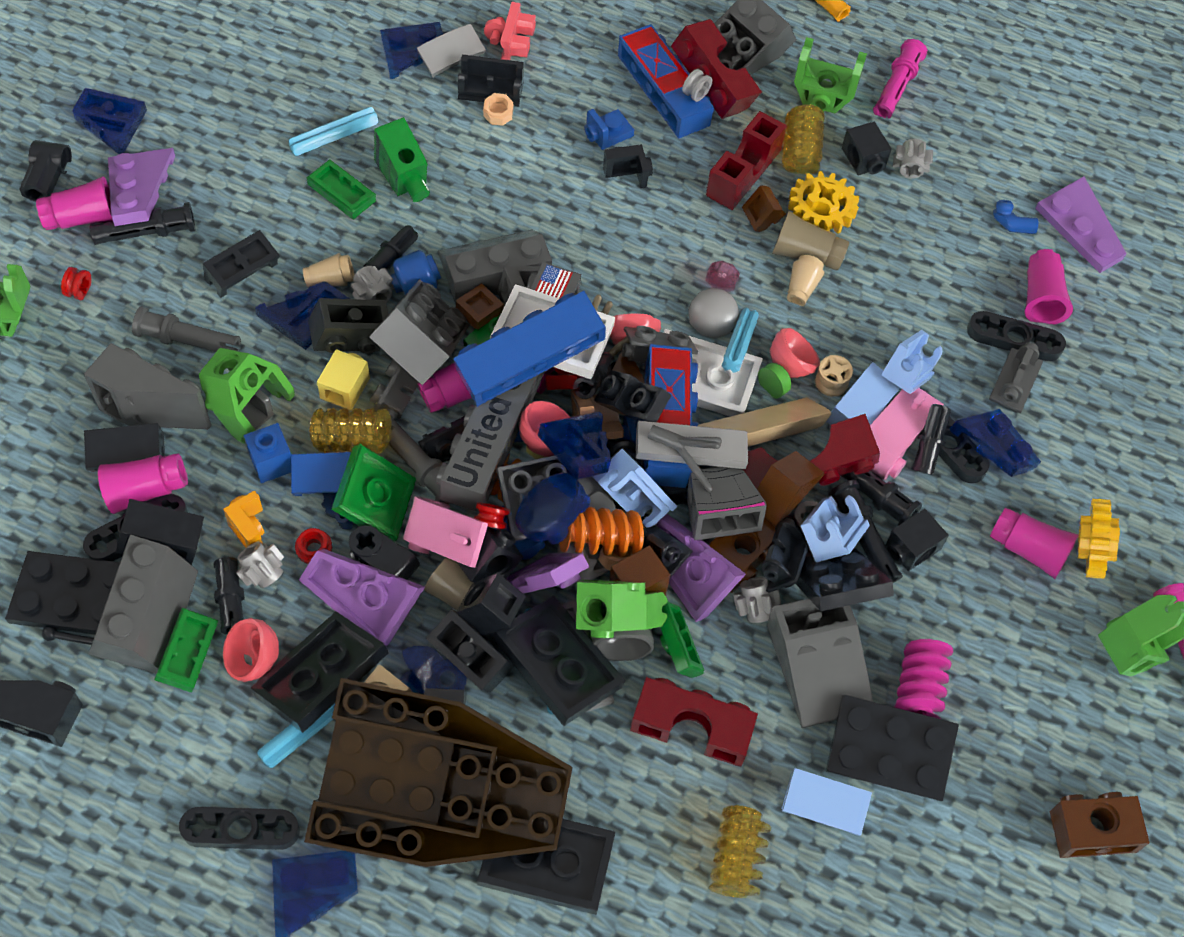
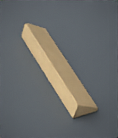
[698,397,831,447]

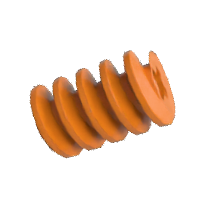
[559,505,644,558]

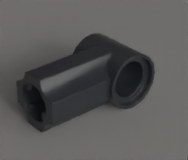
[19,140,72,202]

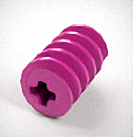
[894,639,954,719]

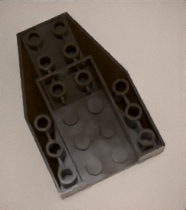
[304,678,573,867]

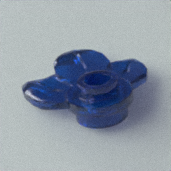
[399,646,467,695]

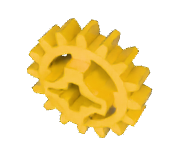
[788,171,859,234]
[1077,498,1120,579]

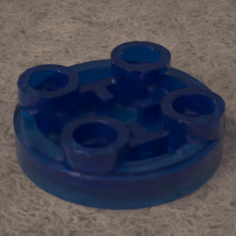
[516,473,591,544]

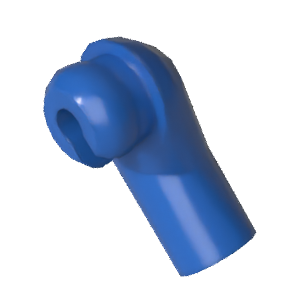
[993,199,1039,234]

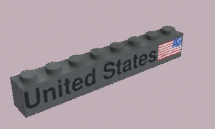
[436,262,582,512]

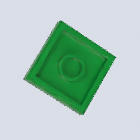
[331,444,416,542]

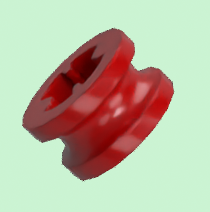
[61,267,92,300]
[474,502,510,529]

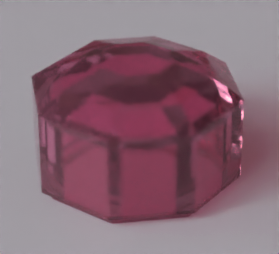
[706,261,740,292]

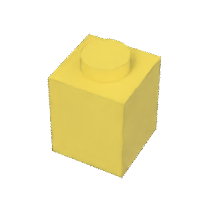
[317,349,370,410]

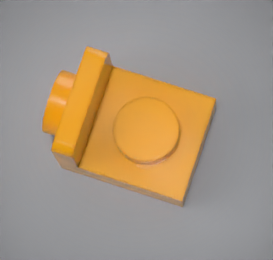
[223,491,265,548]

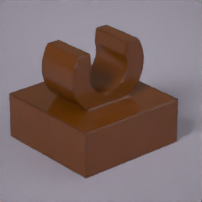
[742,185,786,232]
[456,283,504,330]

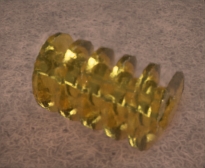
[782,104,825,175]
[309,408,392,454]
[708,805,772,898]

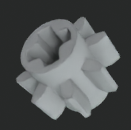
[893,139,933,179]
[351,266,394,303]
[236,541,284,588]
[733,577,782,623]

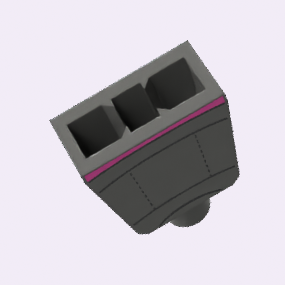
[687,465,767,541]

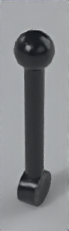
[42,626,94,645]

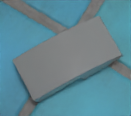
[417,24,486,78]

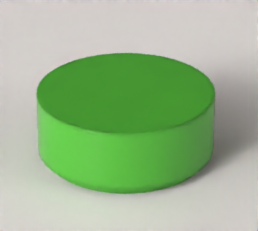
[758,363,791,399]

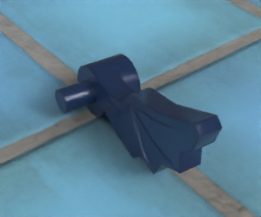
[321,492,354,530]

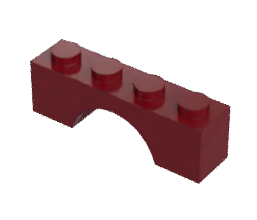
[743,414,880,489]

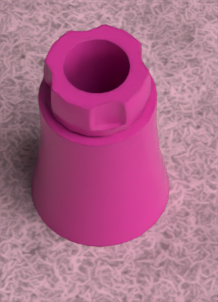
[36,176,113,230]
[1025,249,1073,324]
[417,363,472,413]
[98,453,188,514]
[990,508,1079,579]

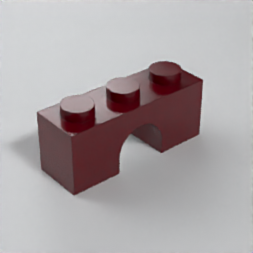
[671,19,762,119]
[706,111,787,211]
[630,677,758,767]

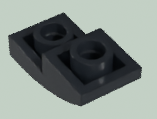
[594,370,672,422]

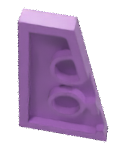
[108,148,175,226]
[1035,176,1126,273]
[655,514,746,622]
[299,549,425,646]
[506,553,589,594]

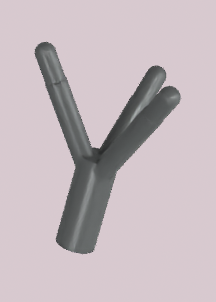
[648,425,722,492]

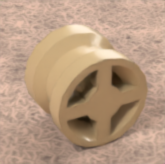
[815,355,853,397]

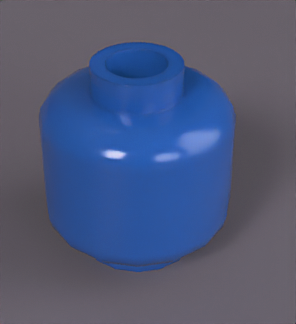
[391,250,442,295]

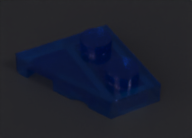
[380,22,443,79]
[72,88,147,154]
[255,281,350,350]
[950,409,1041,477]
[538,411,611,480]
[272,851,358,937]

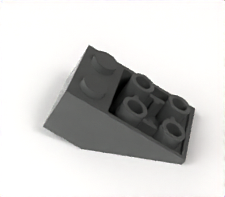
[714,0,797,75]
[369,279,470,385]
[84,343,211,430]
[496,446,616,541]
[767,599,873,728]

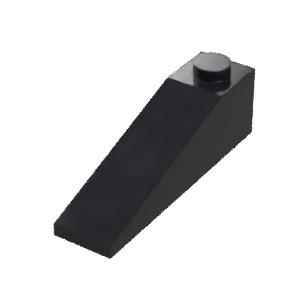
[0,680,83,747]

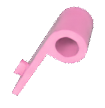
[870,388,944,480]
[403,496,488,568]

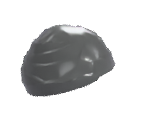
[592,629,655,661]

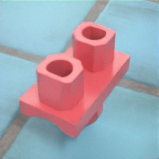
[484,2,536,60]

